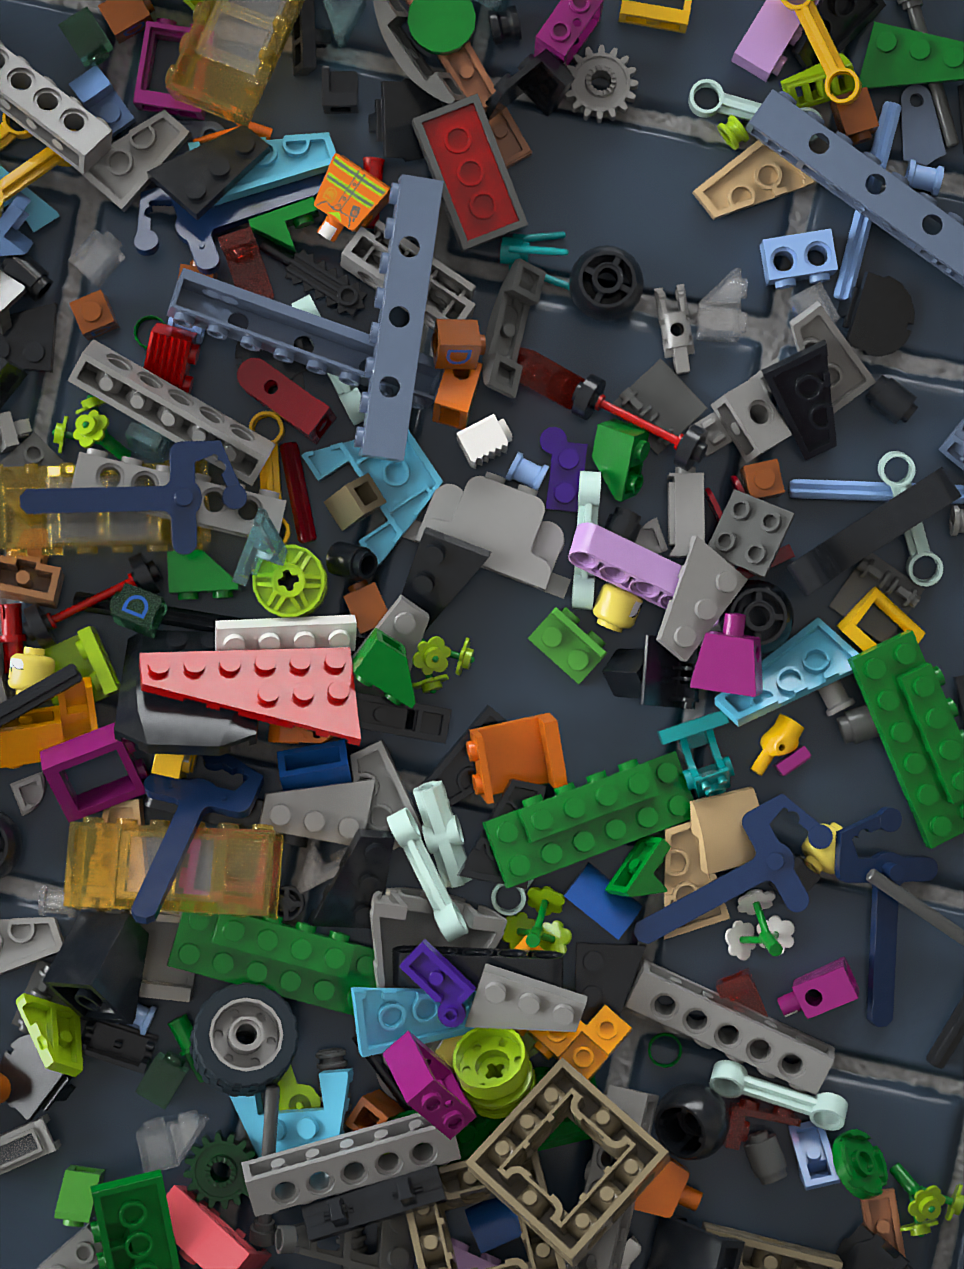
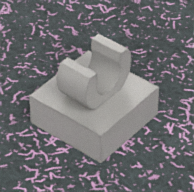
[0,411,32,454]
[688,412,732,457]

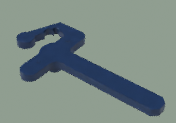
[134,172,326,275]
[20,441,247,555]
[131,753,264,925]
[634,793,833,944]
[834,807,938,1027]

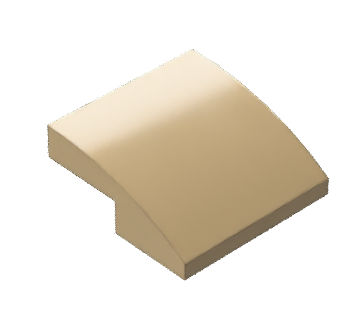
[690,786,759,875]

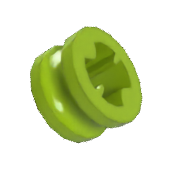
[717,115,750,150]

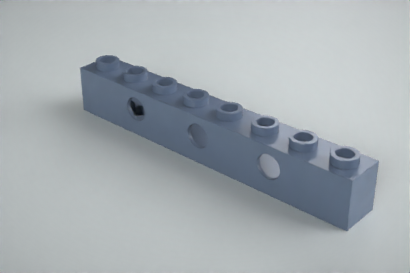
[745,89,964,287]
[354,174,444,462]
[166,268,444,409]

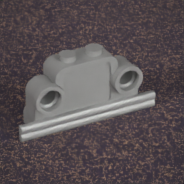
[403,472,571,599]

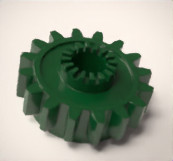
[183,1130,256,1210]

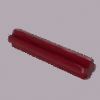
[279,442,317,543]

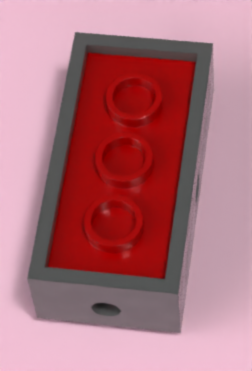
[411,93,528,253]

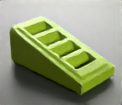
[780,53,855,108]

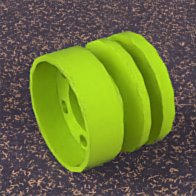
[252,544,328,618]
[453,1028,537,1119]

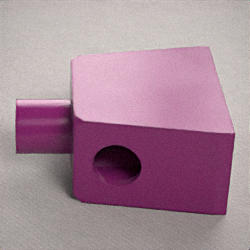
[690,613,763,697]
[777,956,859,1019]

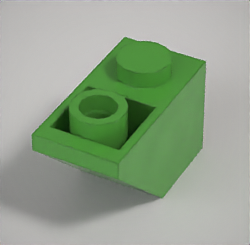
[54,1165,105,1227]

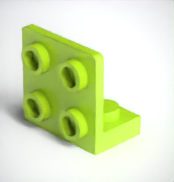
[45,626,121,706]

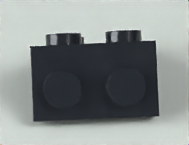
[485,49,575,121]

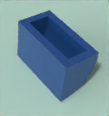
[277,739,353,791]
[563,862,643,940]
[465,1198,522,1254]

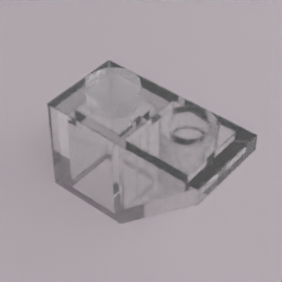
[696,268,748,342]
[136,1110,209,1173]

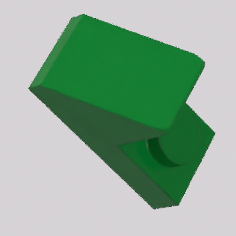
[248,197,320,253]
[605,836,671,897]

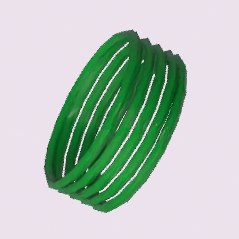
[134,315,165,349]
[648,1032,682,1068]

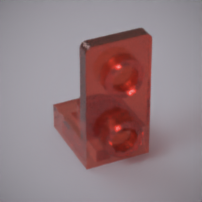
[218,227,275,300]
[517,347,585,409]
[716,968,768,1032]
[723,1098,802,1150]

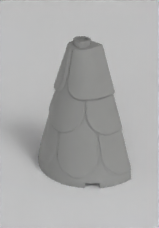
[369,887,507,1070]

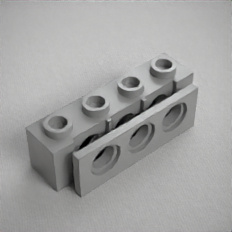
[340,220,476,330]

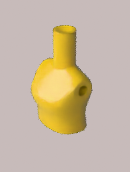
[750,714,805,776]

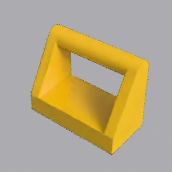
[618,0,692,33]
[837,586,925,651]

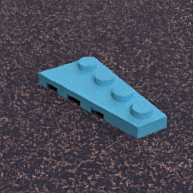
[187,132,336,207]
[714,617,859,727]
[351,987,476,1057]

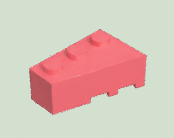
[166,1185,272,1269]

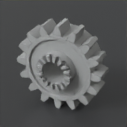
[565,45,638,123]

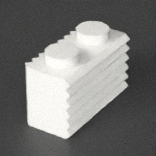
[457,414,513,469]

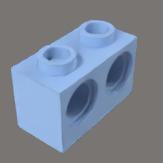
[759,229,838,289]

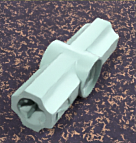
[413,781,472,888]

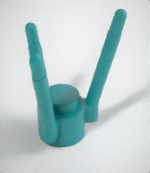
[500,232,569,290]

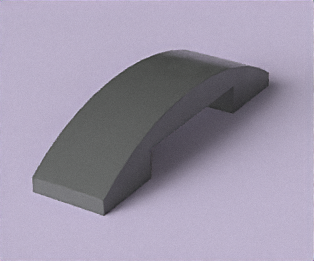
[373,0,467,104]
[482,258,546,399]

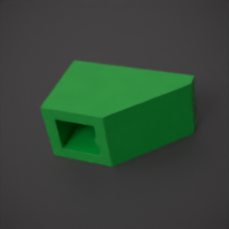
[592,418,650,502]
[167,549,241,600]
[352,628,416,709]

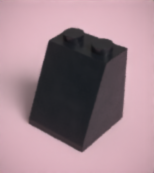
[42,911,149,1025]

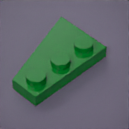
[860,21,964,90]

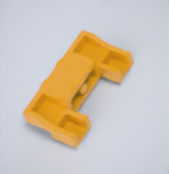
[0,676,98,769]
[514,935,632,1081]

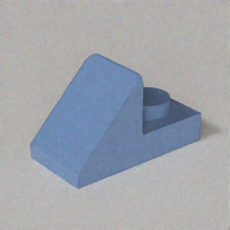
[69,65,136,138]
[0,192,33,256]
[788,1121,840,1191]

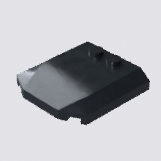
[114,630,259,756]

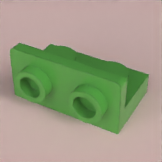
[527,607,607,685]

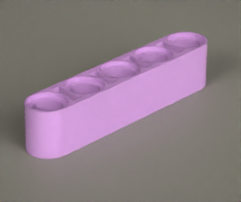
[568,523,720,627]

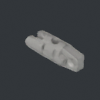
[654,284,695,375]

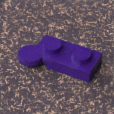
[540,427,588,513]
[399,939,476,1027]

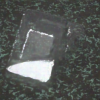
[297,840,348,894]

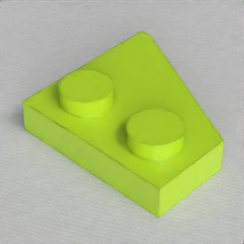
[16,993,83,1077]

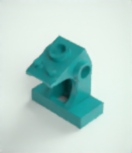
[657,710,735,798]

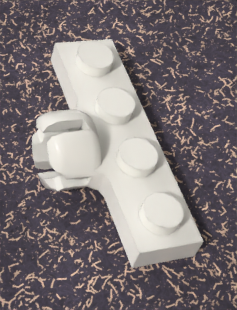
[215,615,357,651]

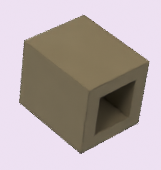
[324,473,386,531]

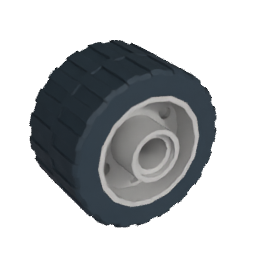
[190,982,299,1097]

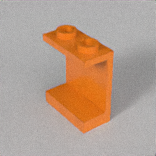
[466,712,568,804]

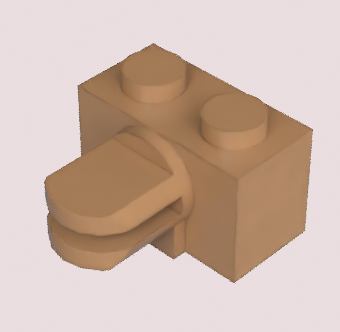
[0,525,64,609]

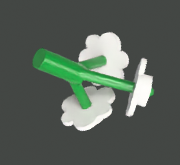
[725,889,795,960]

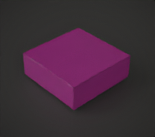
[773,745,812,776]

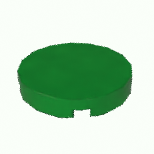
[407,0,476,55]
[832,1129,888,1200]

